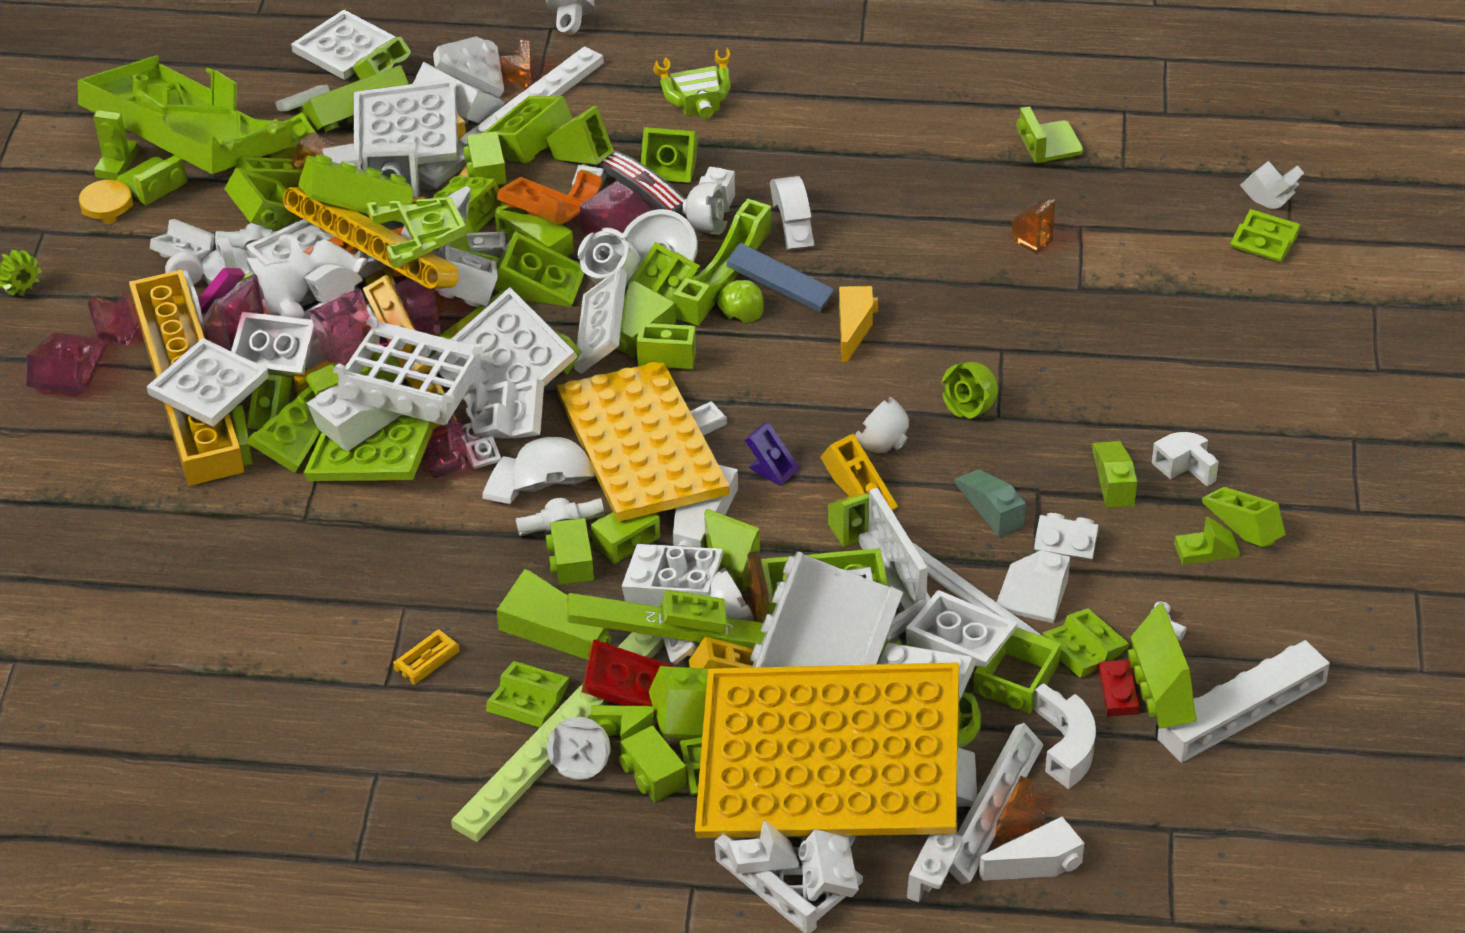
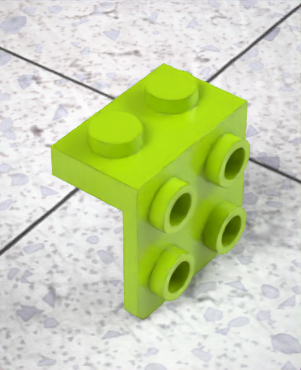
[1016,106,1083,163]
[117,155,188,206]

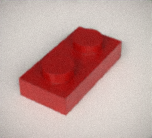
[1098,660,1139,717]

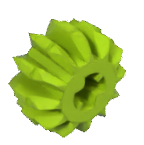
[0,249,42,296]

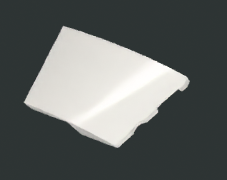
[464,379,544,438]

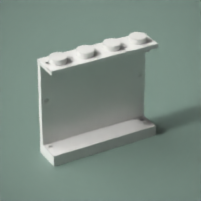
[750,552,903,667]

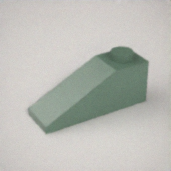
[954,469,1026,537]

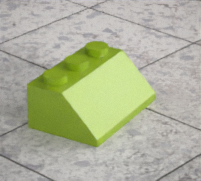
[483,96,573,164]

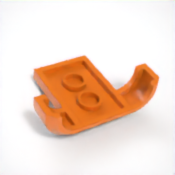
[497,169,602,225]

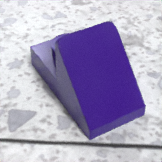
[744,422,800,485]

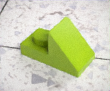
[1174,517,1240,565]
[591,705,655,741]

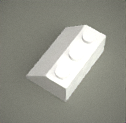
[413,62,505,124]

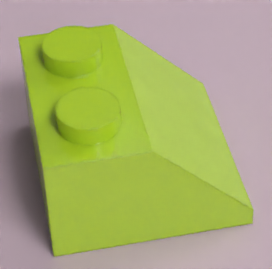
[641,127,699,183]
[649,666,708,739]

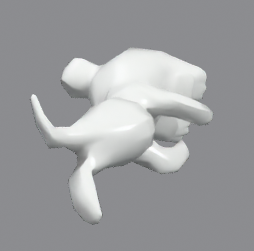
[246,234,367,318]

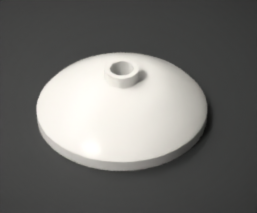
[623,209,698,266]

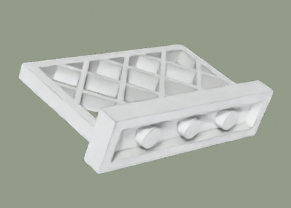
[859,488,931,612]
[714,834,863,933]

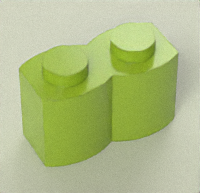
[353,37,411,80]

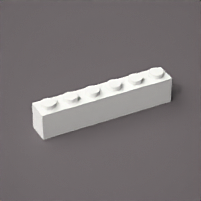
[1158,640,1330,763]

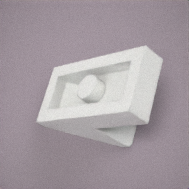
[727,820,799,874]

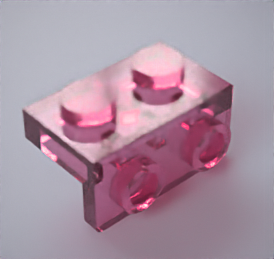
[88,292,139,345]
[426,415,468,479]

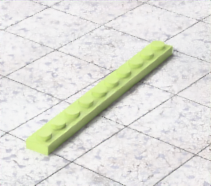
[451,632,665,842]

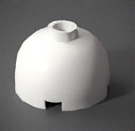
[683,182,729,235]
[855,397,909,454]
[709,568,755,621]

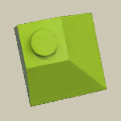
[704,509,760,592]

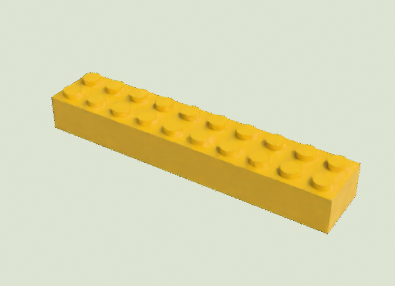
[129,270,244,486]

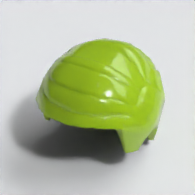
[717,280,764,323]

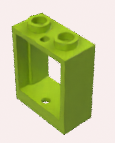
[224,167,301,231]
[973,627,1061,714]

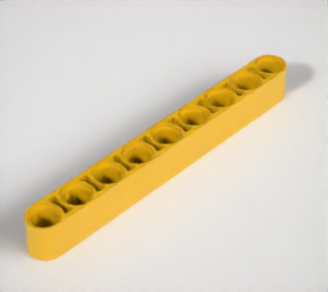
[283,187,459,289]

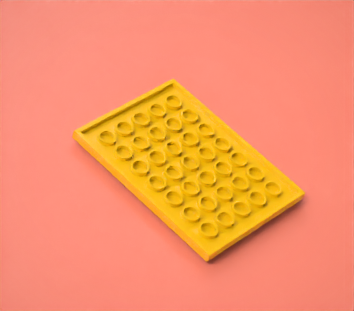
[695,662,960,838]

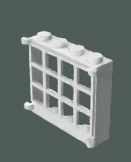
[333,316,485,426]

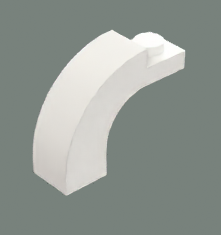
[770,176,814,251]
[1033,683,1096,789]

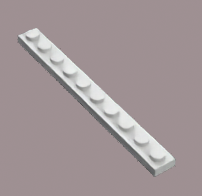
[418,46,604,188]

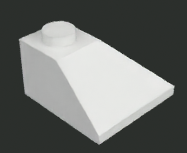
[996,550,1070,623]

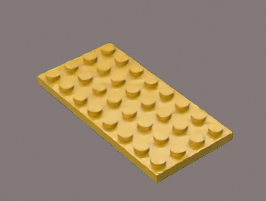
[556,362,730,522]

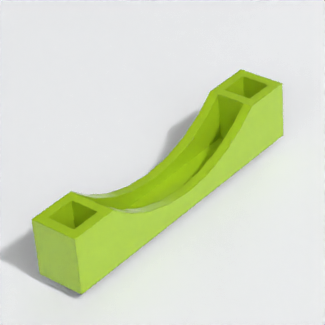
[673,198,771,326]

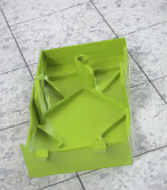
[78,55,291,174]

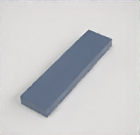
[726,243,834,313]

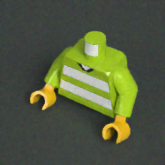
[653,48,731,119]

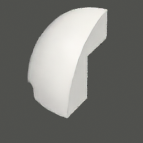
[513,437,595,492]

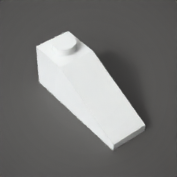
[979,817,1084,881]

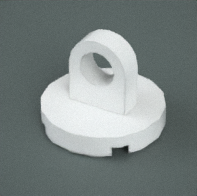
[546,0,594,35]
[202,236,250,285]
[547,717,611,780]

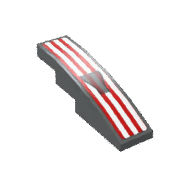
[597,151,686,213]

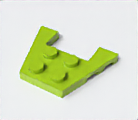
[366,197,467,268]

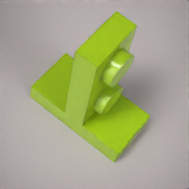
[94,110,140,180]

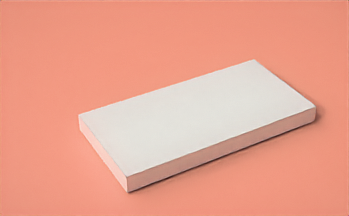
[574,268,627,374]

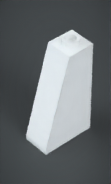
[673,465,738,548]

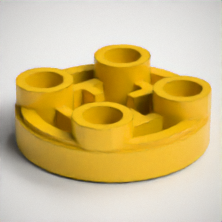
[79,179,133,224]

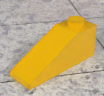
[839,286,878,362]
[820,434,898,511]
[689,636,755,669]

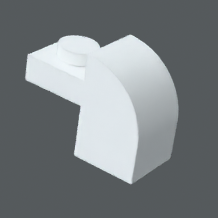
[1240,161,1304,209]
[304,264,365,313]
[1152,432,1219,487]

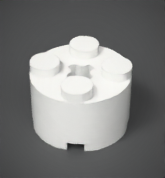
[578,228,641,288]

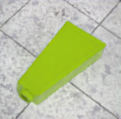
[497,569,611,660]

